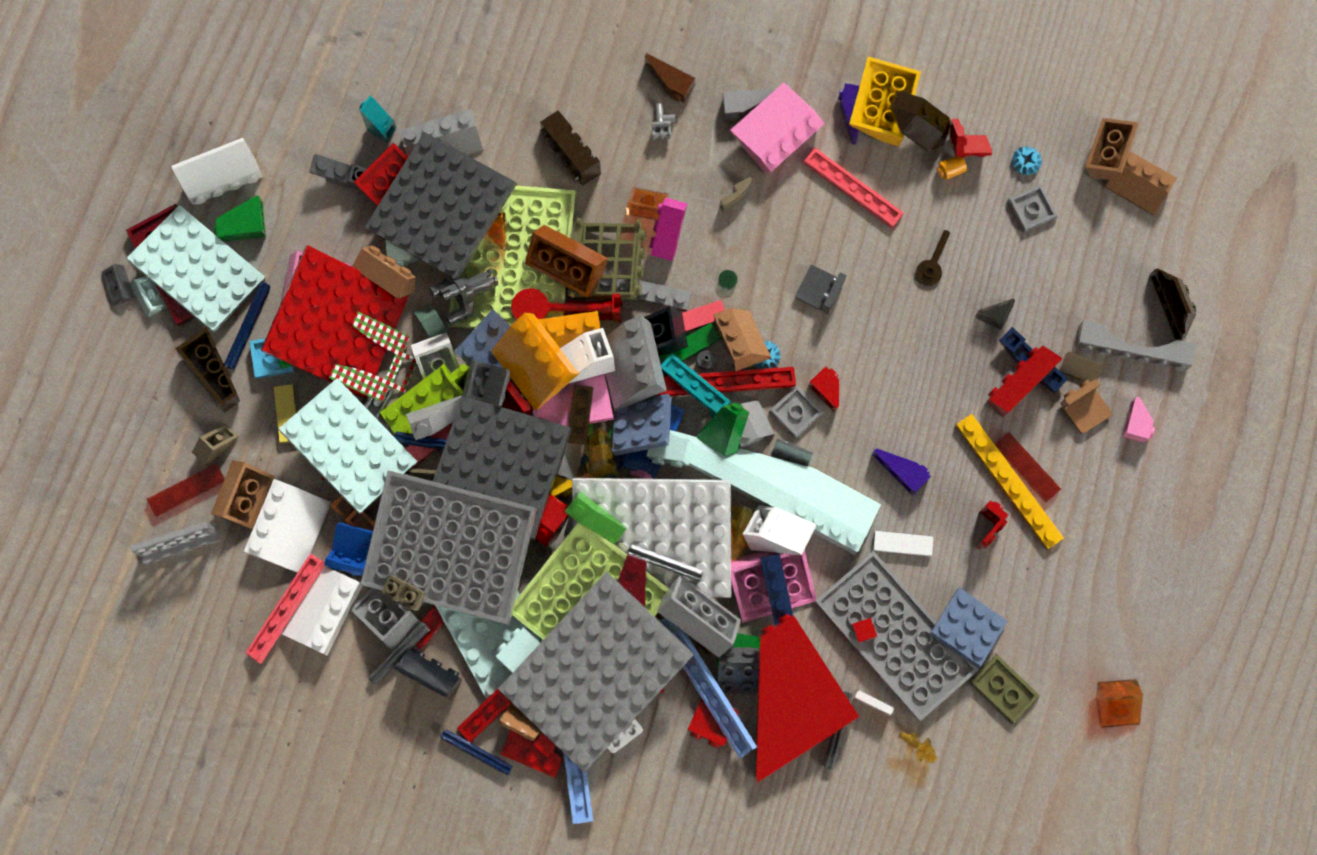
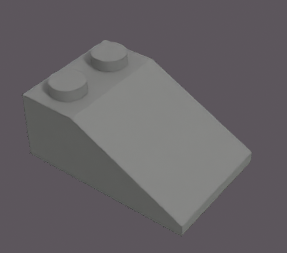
[350,588,421,651]

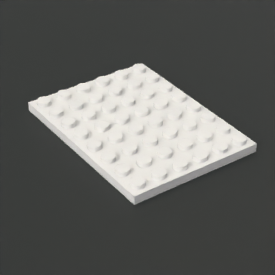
[572,478,731,598]

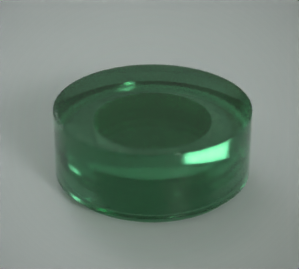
[718,270,737,290]

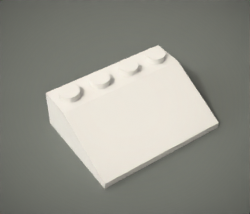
[171,138,262,205]
[244,479,331,573]
[281,567,363,656]

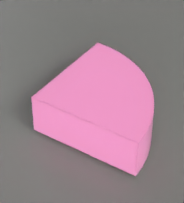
[630,470,653,479]

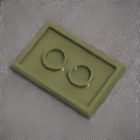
[969,654,1040,724]

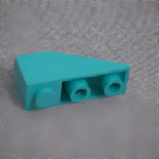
[360,96,396,142]

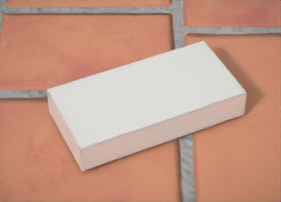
[853,691,894,716]

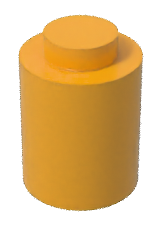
[937,156,967,180]

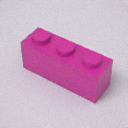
[649,198,688,261]

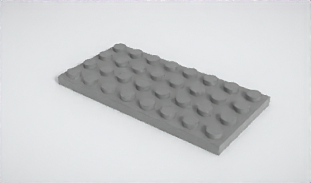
[815,551,979,722]

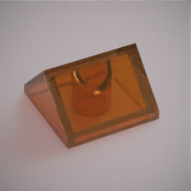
[627,187,669,221]

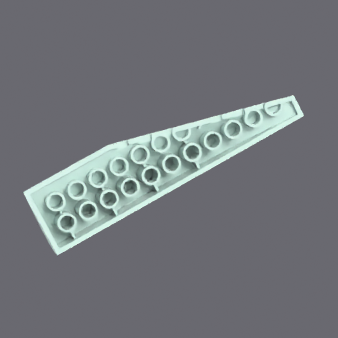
[669,430,881,555]

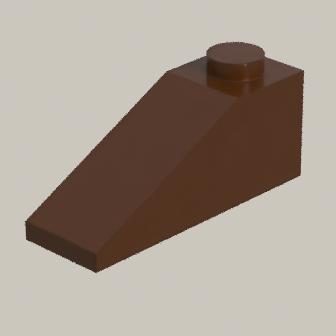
[645,53,695,103]

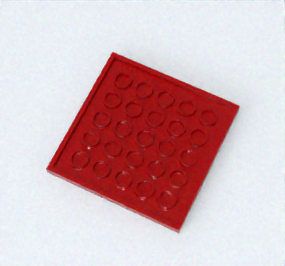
[260,245,409,399]

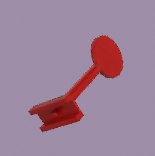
[511,288,623,323]

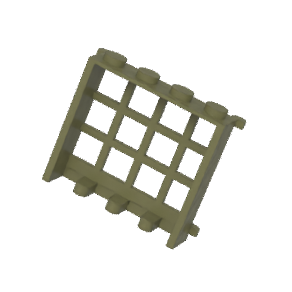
[568,218,646,301]

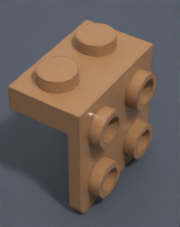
[1060,379,1112,434]
[499,703,541,741]

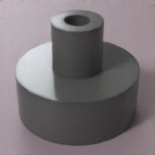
[697,350,716,371]

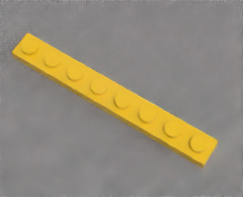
[955,414,1064,550]

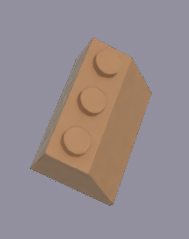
[1085,118,1139,180]
[1105,151,1177,215]
[352,246,416,298]
[713,308,771,371]
[211,460,275,530]

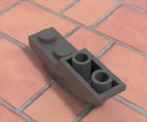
[309,154,367,190]

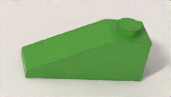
[565,491,627,544]

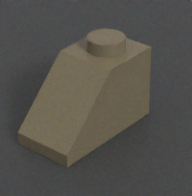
[192,424,239,465]

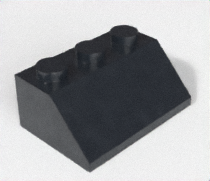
[394,649,462,700]

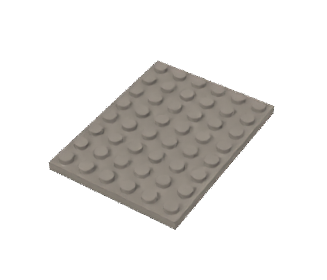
[361,470,537,624]
[498,572,694,772]

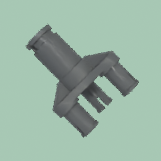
[429,269,498,325]

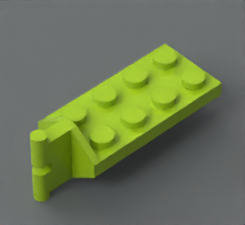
[380,364,469,434]

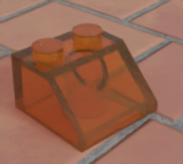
[1096,679,1143,728]

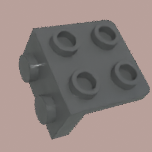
[462,360,510,407]
[718,647,759,694]

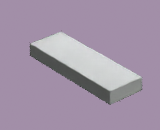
[873,531,933,557]

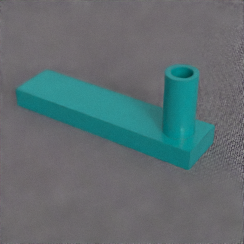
[661,354,731,417]

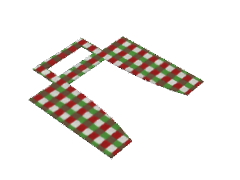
[329,311,417,403]

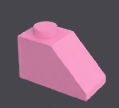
[1122,397,1155,443]

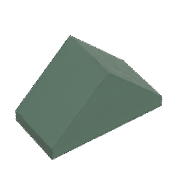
[414,303,449,338]

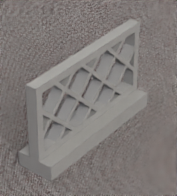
[130,522,220,565]

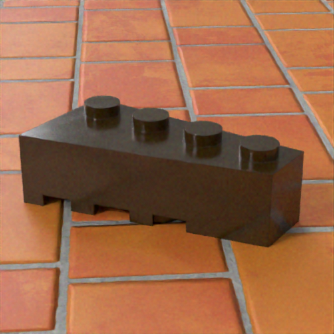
[539,110,601,186]
[175,326,240,413]

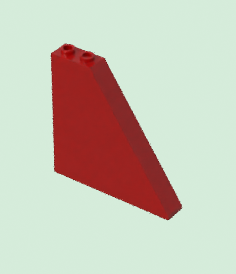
[755,614,859,782]

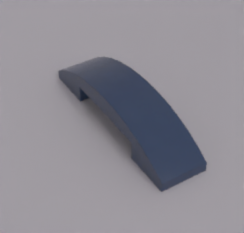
[999,327,1068,393]

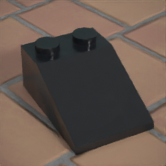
[644,307,688,356]

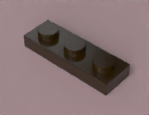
[567,385,594,445]

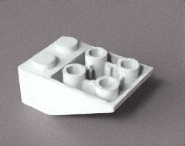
[560,328,615,384]
[743,505,816,555]

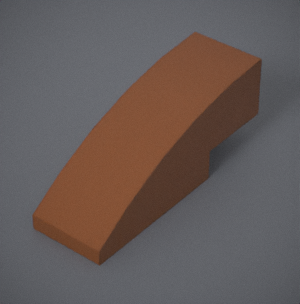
[329,494,375,532]

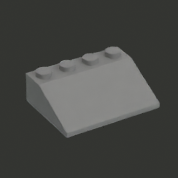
[606,315,667,411]

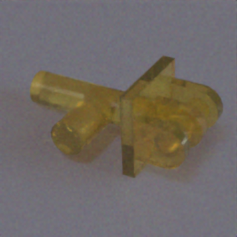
[898,731,937,763]

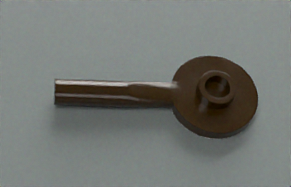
[915,230,950,286]

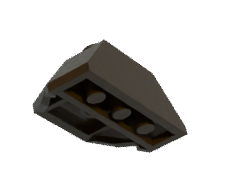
[890,91,951,151]
[1150,268,1196,341]

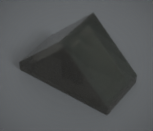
[975,298,1015,330]

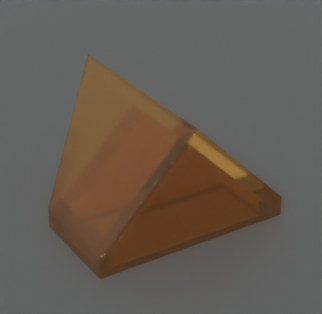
[487,212,508,251]

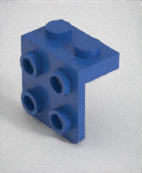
[324,523,373,576]

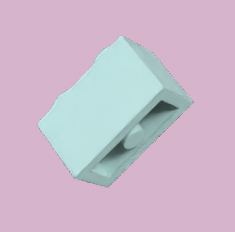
[647,436,693,468]
[496,627,540,673]

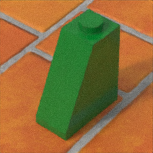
[213,196,266,242]
[697,403,749,456]

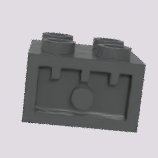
[795,265,847,314]

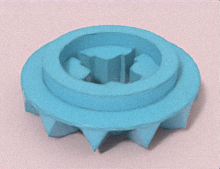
[1012,146,1042,175]
[754,341,781,369]

